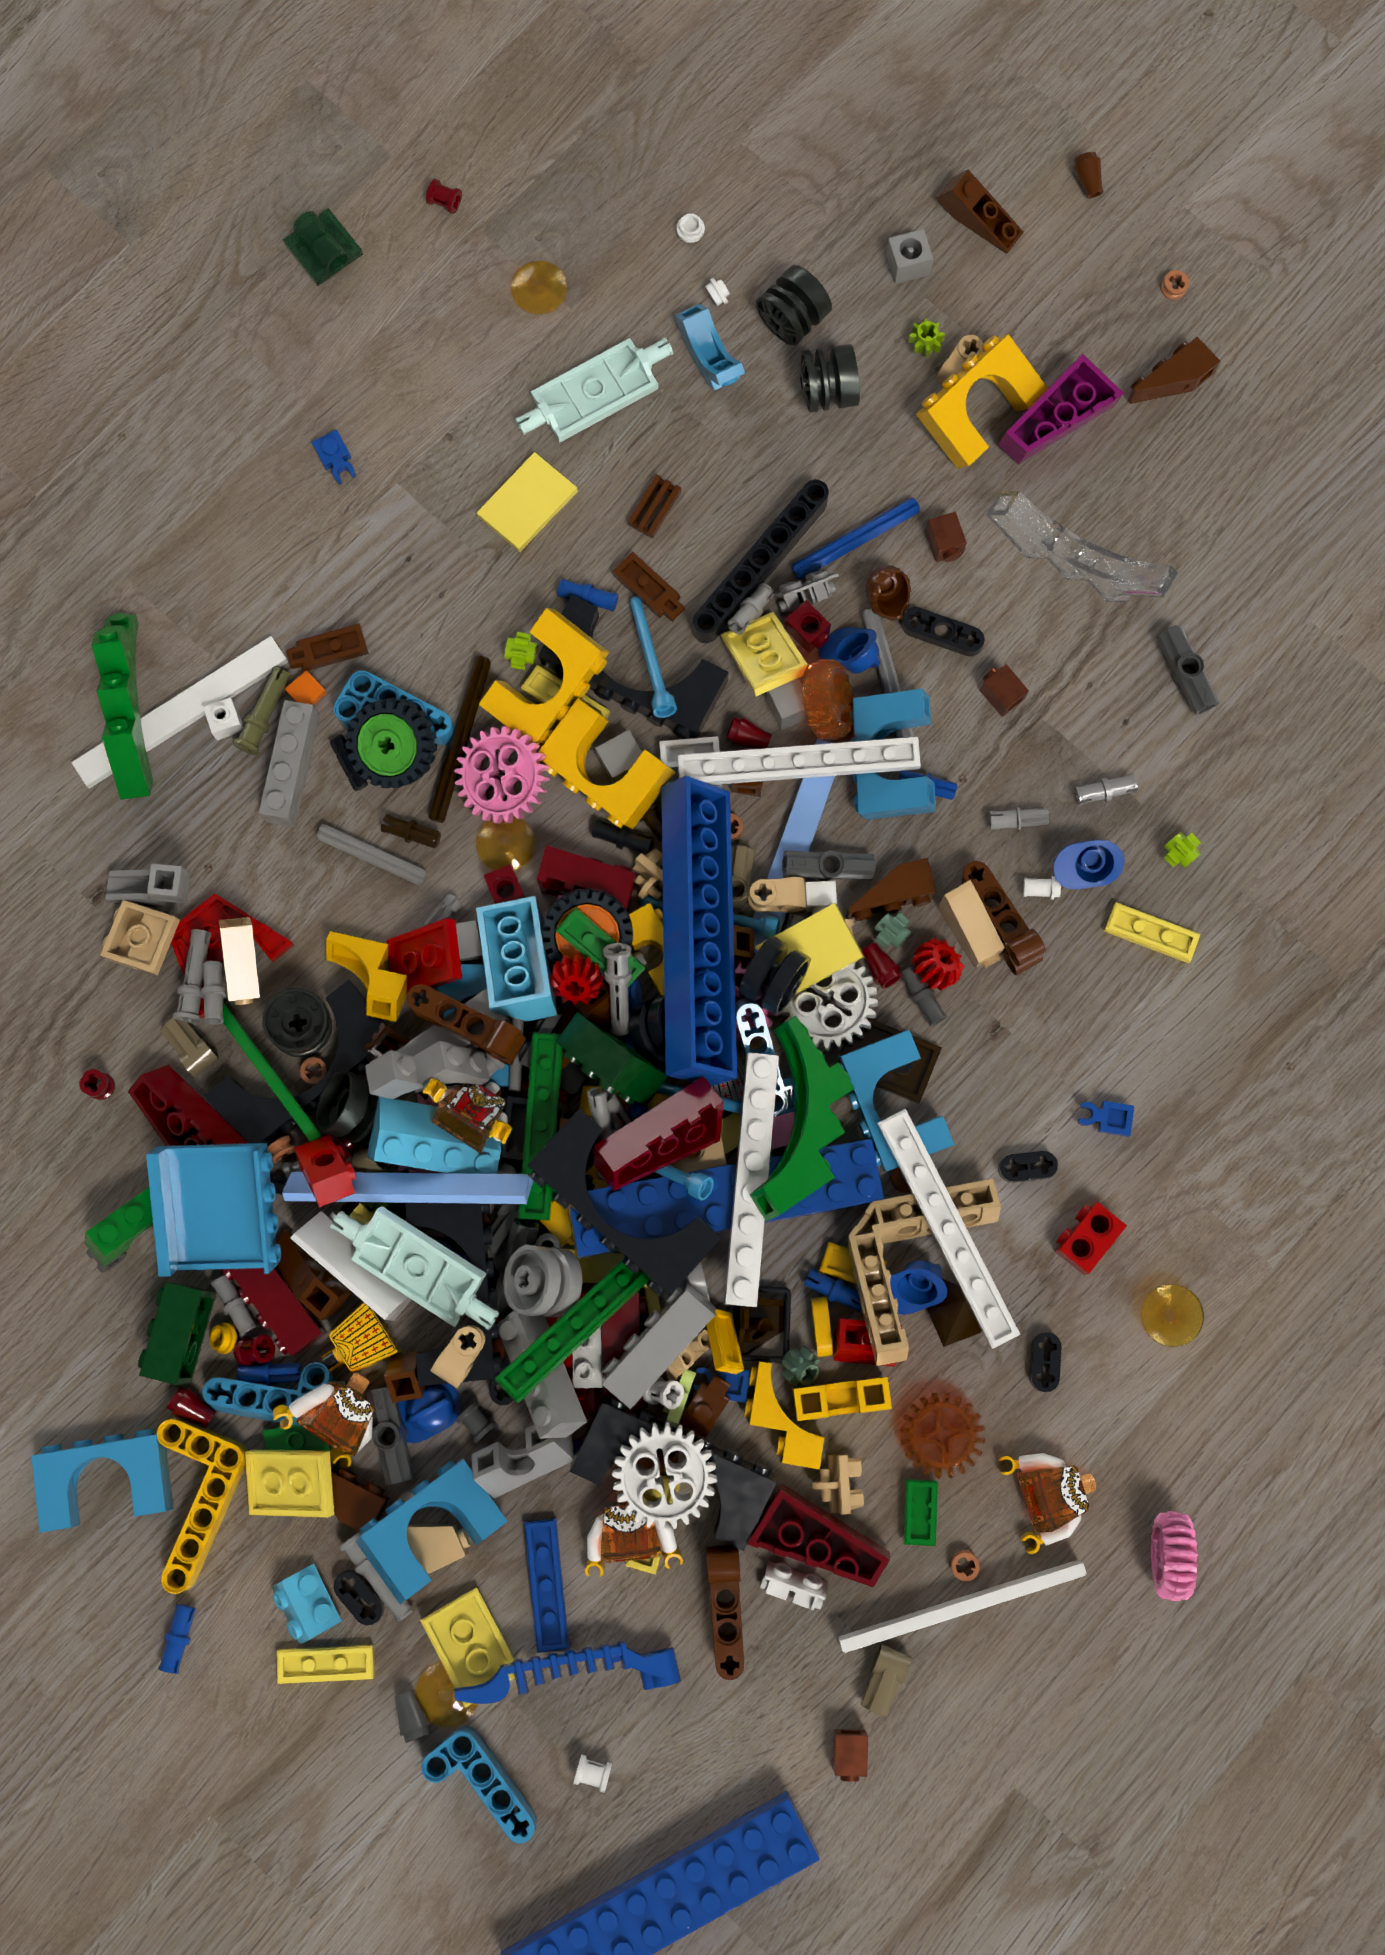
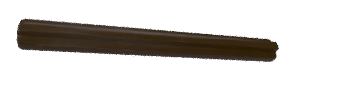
[428,656,491,823]

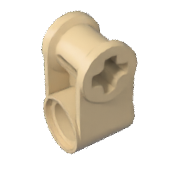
[936,335,983,384]
[748,877,807,913]
[430,1325,485,1389]

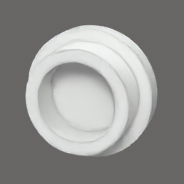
[677,214,705,243]
[705,278,730,306]

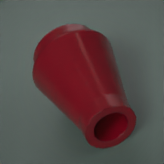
[726,716,772,749]
[862,943,902,989]
[167,1386,216,1427]

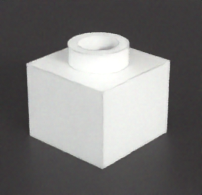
[203,697,244,740]
[805,881,837,915]

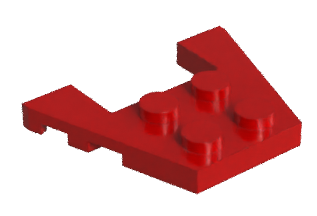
[171,893,294,1019]

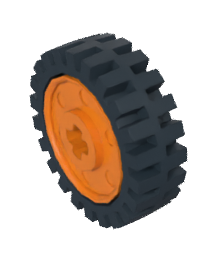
[542,888,633,977]

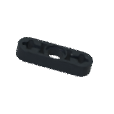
[902,607,985,656]

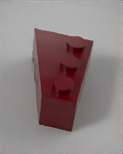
[537,845,636,912]

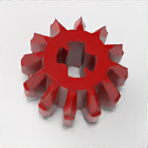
[911,937,965,991]
[550,953,603,1006]

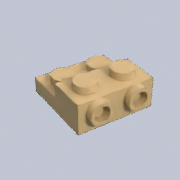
[100,900,180,976]

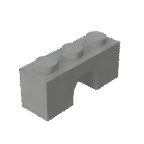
[472,1425,574,1498]

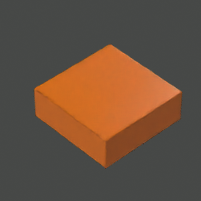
[285,670,327,706]

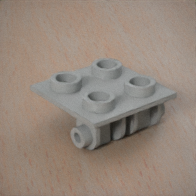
[774,570,839,614]

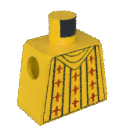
[321,1303,402,1372]

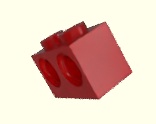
[1055,1202,1127,1275]

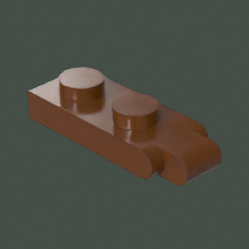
[612,551,685,622]
[286,623,369,671]
[679,1374,731,1453]

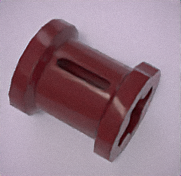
[426,179,462,214]
[79,1069,115,1100]
[233,1335,275,1365]

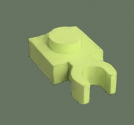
[663,1369,696,1424]

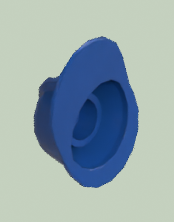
[819,627,880,674]
[1053,840,1125,889]
[890,1260,947,1315]
[391,1383,461,1443]

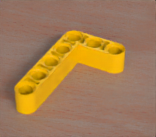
[157,1418,248,1594]

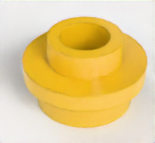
[209,1323,238,1354]

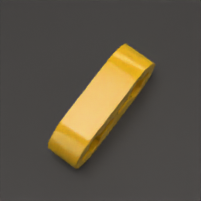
[811,1296,833,1357]

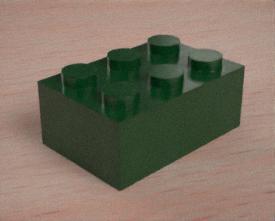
[556,1012,668,1107]
[138,1282,217,1385]

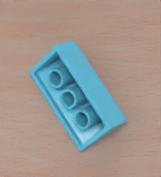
[476,896,557,1021]
[367,1096,501,1174]

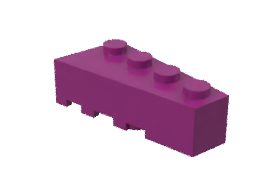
[998,354,1125,465]

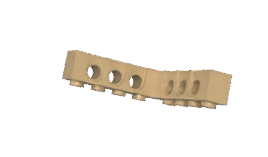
[848,1179,1001,1366]

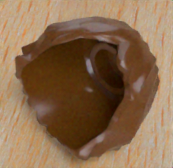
[866,565,912,621]

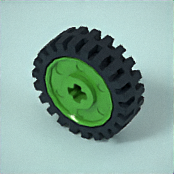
[346,698,437,789]

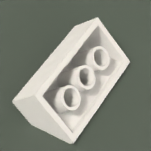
[290,1211,412,1321]

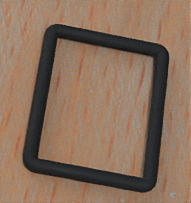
[733,1286,791,1363]

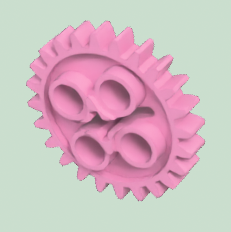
[454,726,550,824]

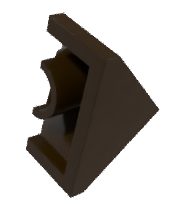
[926,1279,982,1347]
[739,1298,785,1355]

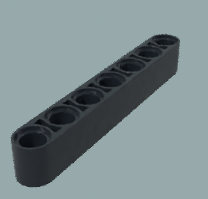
[693,479,829,643]

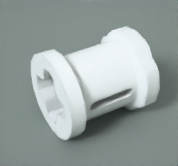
[643,1377,684,1409]
[573,1754,612,1793]

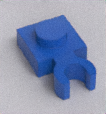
[311,430,356,485]
[1077,1101,1134,1137]
[694,1367,751,1403]

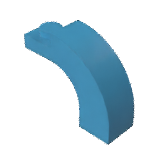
[674,304,745,391]

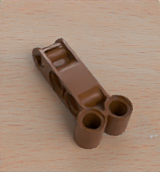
[962,861,1046,976]
[406,984,526,1066]
[706,1545,744,1680]

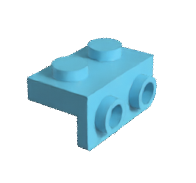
[272,1564,342,1644]

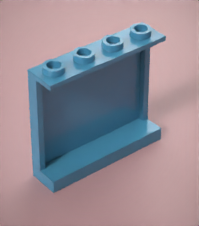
[146,1143,281,1277]

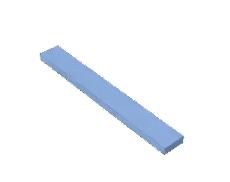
[745,738,835,962]
[282,1172,533,1204]

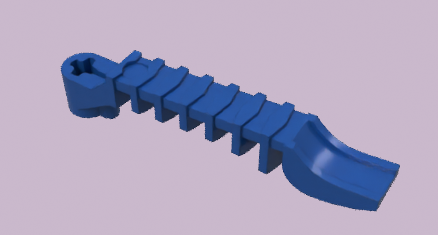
[454,1641,681,1704]

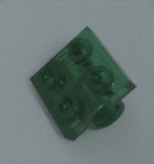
[283,208,363,286]

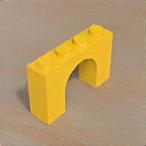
[916,334,1048,468]
[479,608,610,748]
[538,698,676,829]

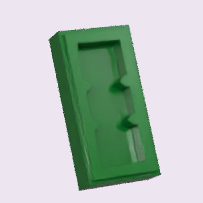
[263,1420,331,1451]
[903,1479,938,1546]

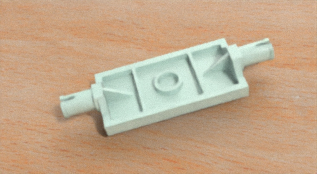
[515,337,673,443]
[330,1206,499,1330]

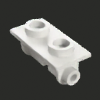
[573,1326,603,1388]
[760,1561,828,1611]

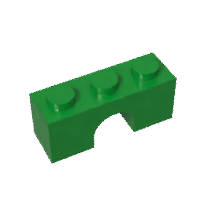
[85,1187,154,1267]

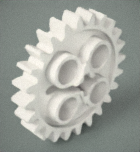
[781,962,878,1051]
[612,1422,717,1530]

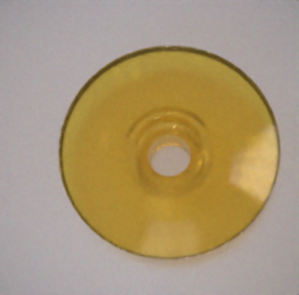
[511,261,567,314]
[476,815,535,871]
[1141,1284,1204,1347]
[416,1661,478,1727]

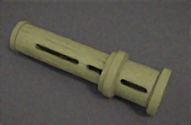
[233,667,291,755]

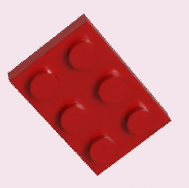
[386,918,462,993]

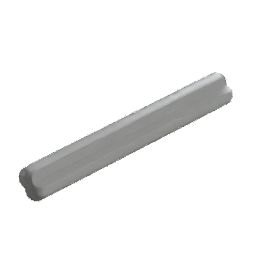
[316,824,427,886]

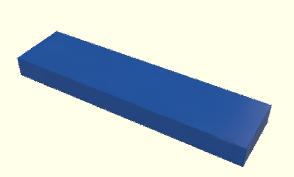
[524,1518,569,1653]

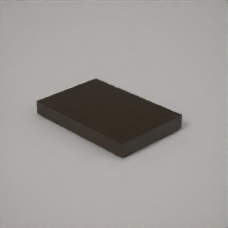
[837,1018,942,1104]

